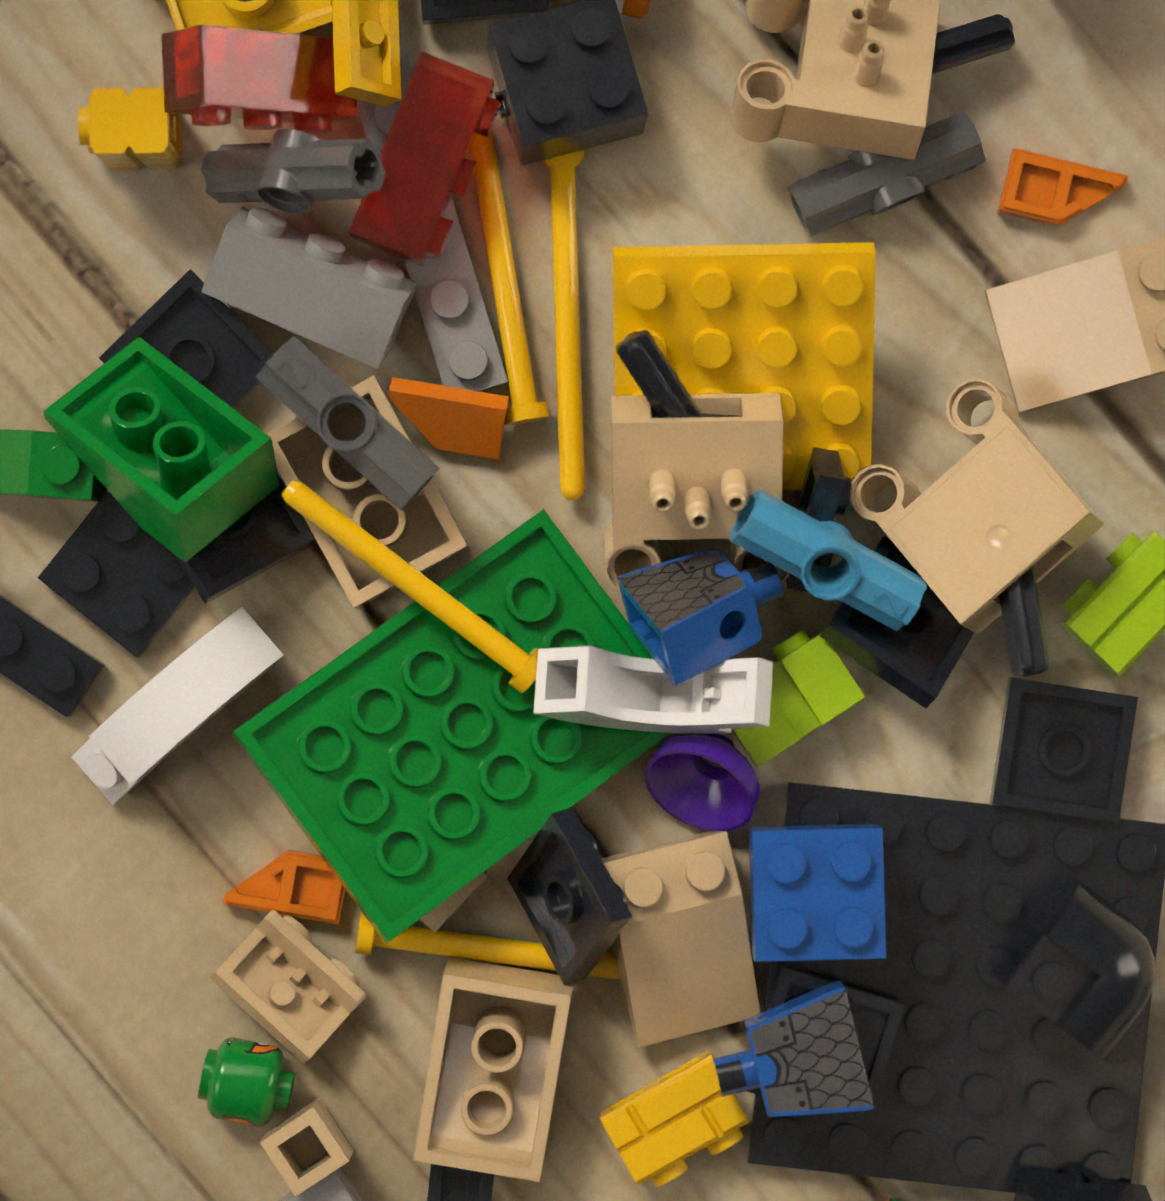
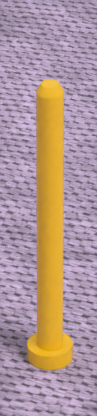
[467,120,550,425]
[282,480,538,694]
[355,911,620,980]

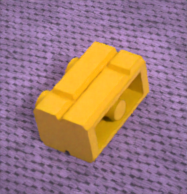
[78,87,182,170]
[599,1049,750,1187]

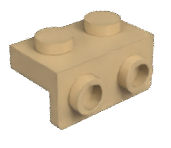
[210,910,367,1064]

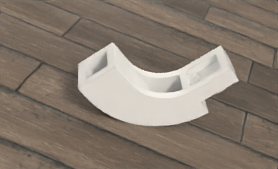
[71,607,284,805]
[534,646,773,734]

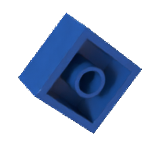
[749,824,886,962]

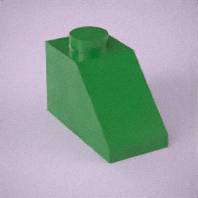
[0,429,103,502]

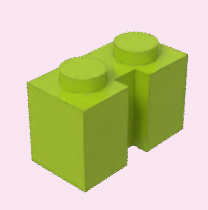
[731,629,865,767]

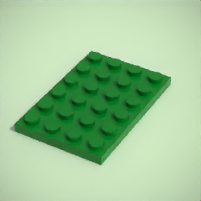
[232,509,670,944]

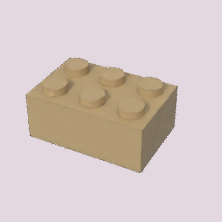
[267,375,469,608]

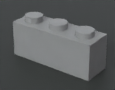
[201,206,418,370]

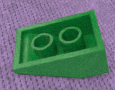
[43,337,279,562]

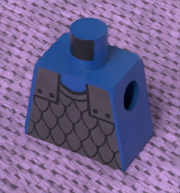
[617,548,784,686]
[713,980,874,1117]

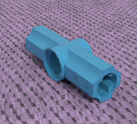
[730,489,927,631]

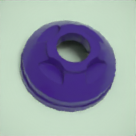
[645,734,760,832]

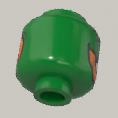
[198,1037,295,1127]

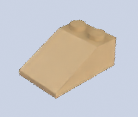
[984,237,1165,413]
[601,831,760,1048]
[413,957,574,1182]

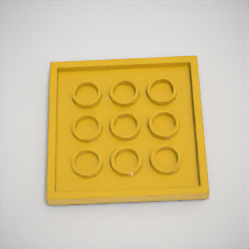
[613,242,876,490]

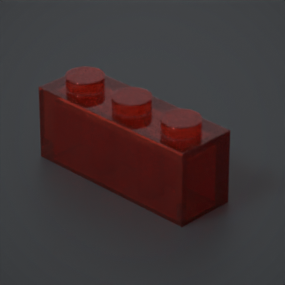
[161,25,357,134]
[349,51,501,267]

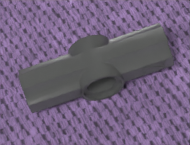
[788,110,986,237]
[201,129,386,214]
[256,336,440,511]

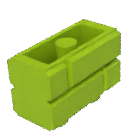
[1059,531,1165,677]

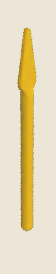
[543,149,585,501]

